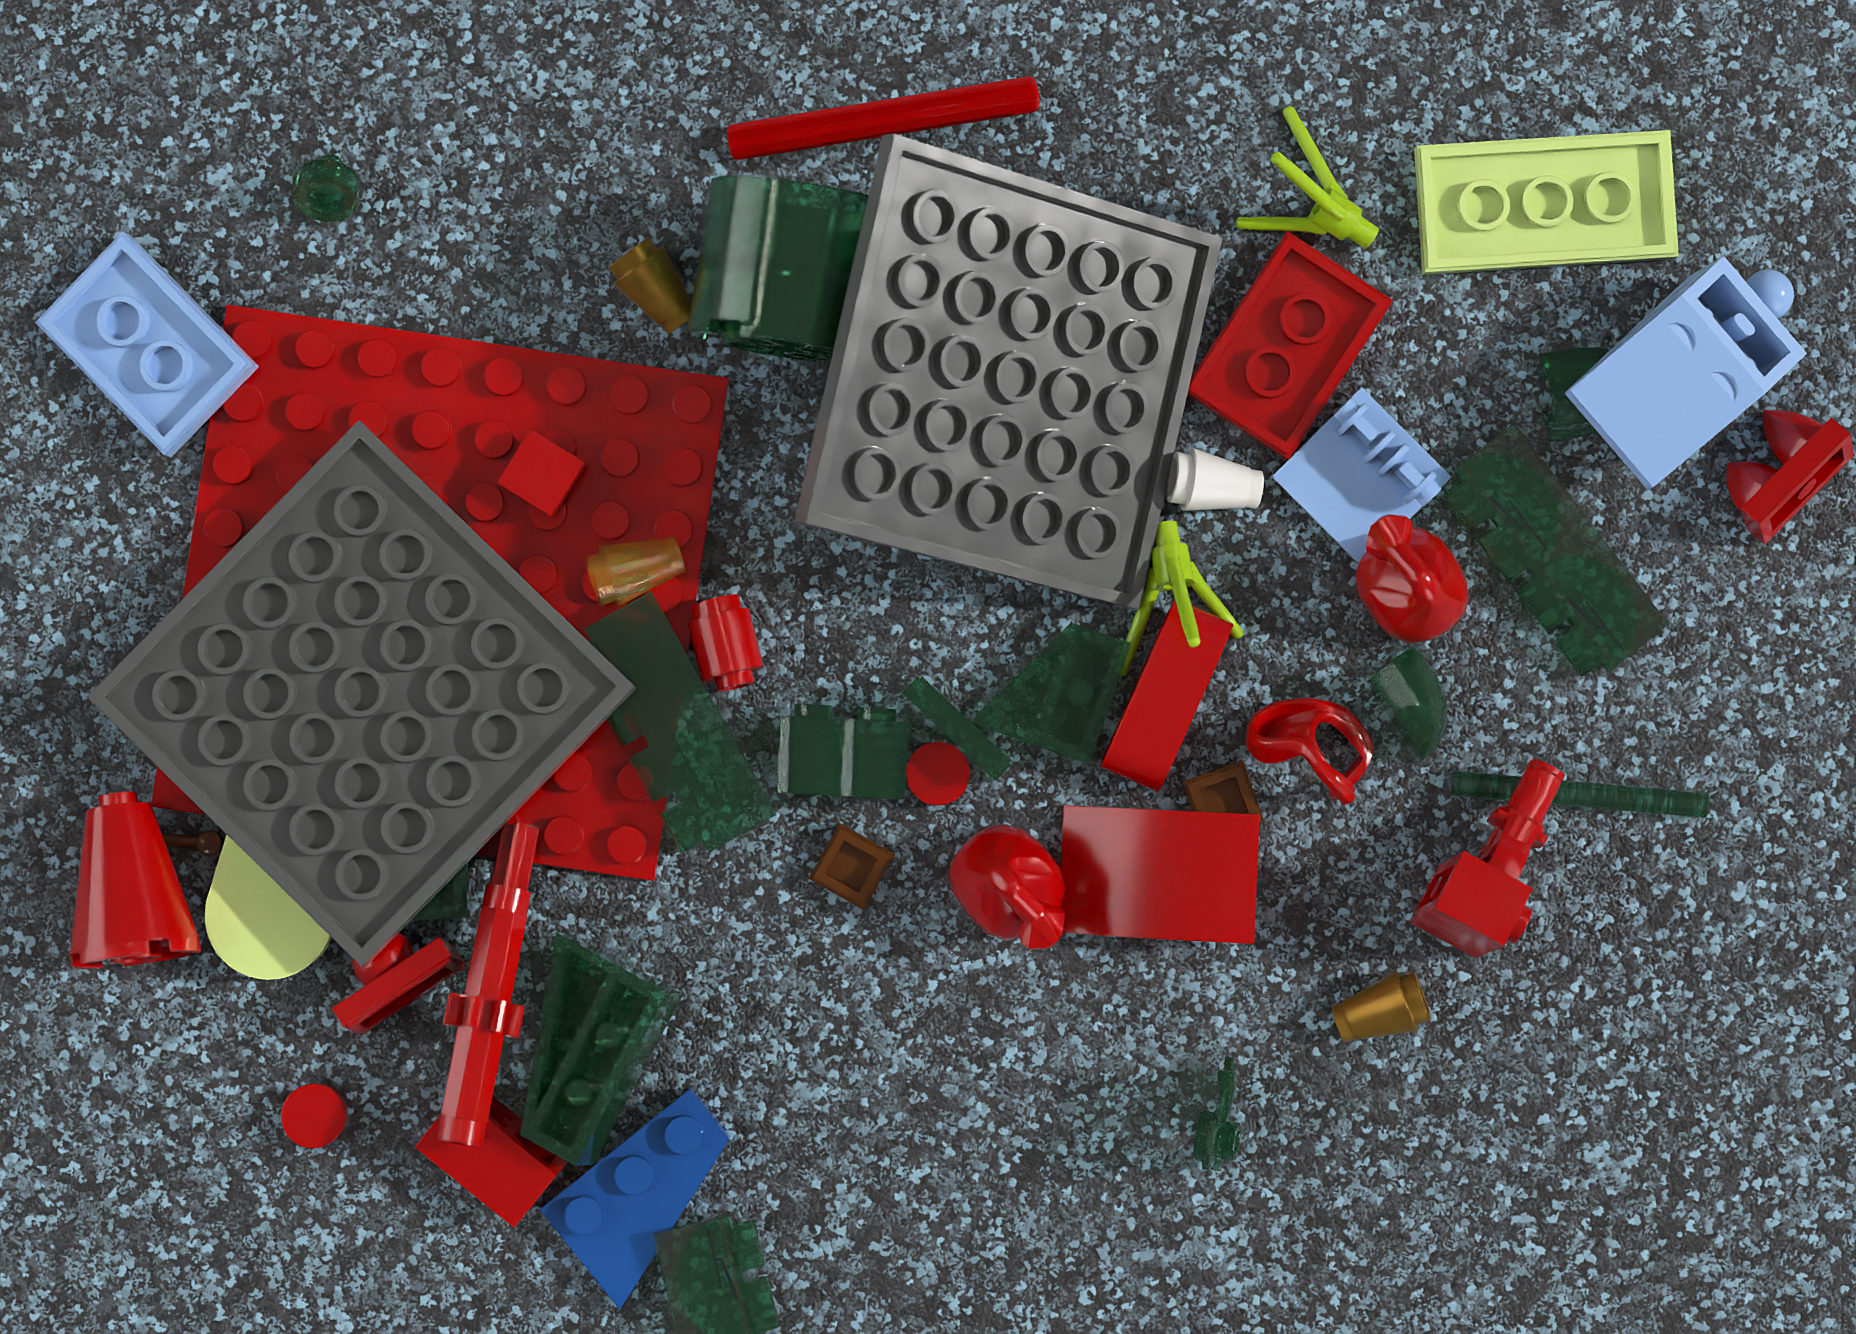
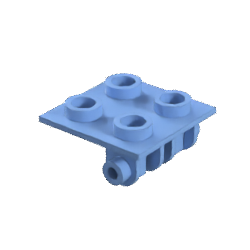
[1272,387,1451,564]

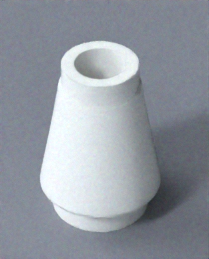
[1166,448,1264,511]

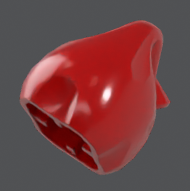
[1355,514,1469,643]
[948,824,1066,949]

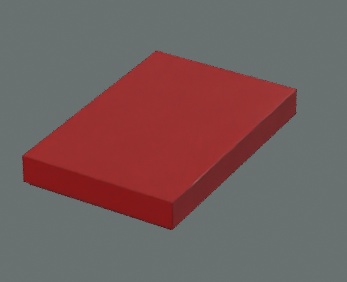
[1187,231,1394,461]

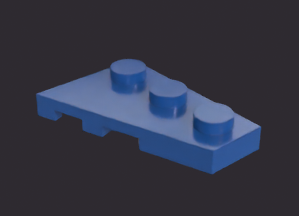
[540,1088,731,1310]

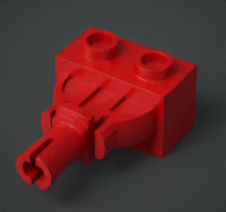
[1409,759,1565,958]

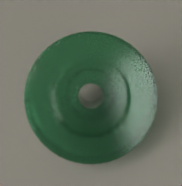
[293,154,360,222]

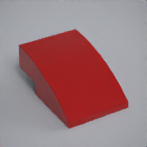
[1060,805,1260,944]

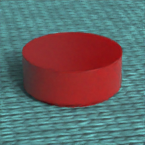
[906,742,970,805]
[281,1082,348,1148]

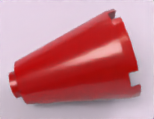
[69,791,201,969]

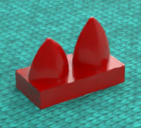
[1726,410,1854,545]

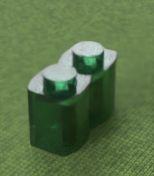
[776,704,909,799]

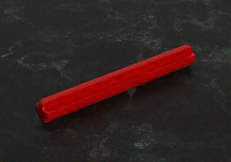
[727,76,1040,160]

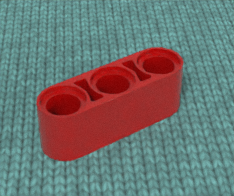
[1100,598,1233,792]

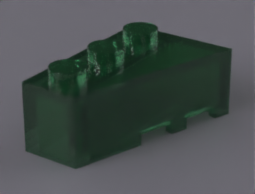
[520,932,683,1166]

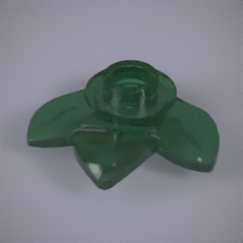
[1194,1056,1241,1172]

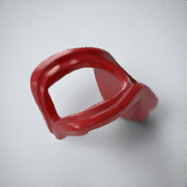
[1246,698,1374,805]

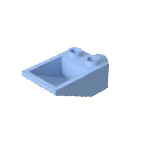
[1565,256,1807,490]

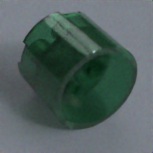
[687,175,869,363]

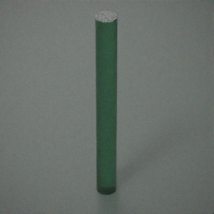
[1451,771,1709,818]

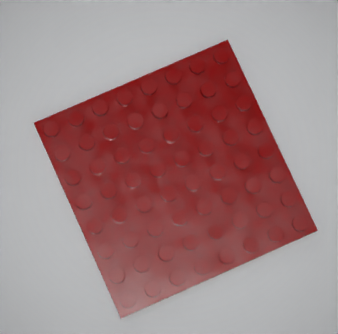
[151,304,729,881]

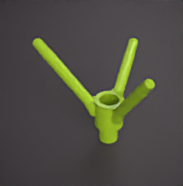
[1236,106,1379,249]
[1115,521,1244,676]

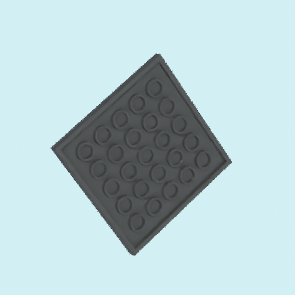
[794,134,1223,609]
[87,420,636,967]

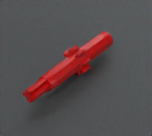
[436,823,539,1148]

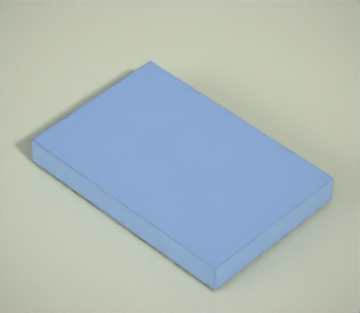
[35,231,259,457]

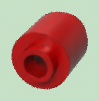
[687,594,764,692]

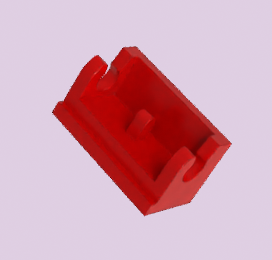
[415,1096,570,1228]

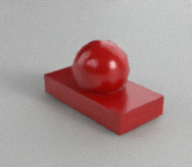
[332,933,465,1035]

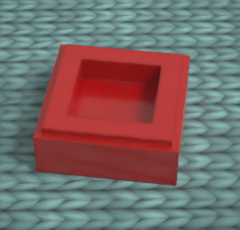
[497,429,587,518]

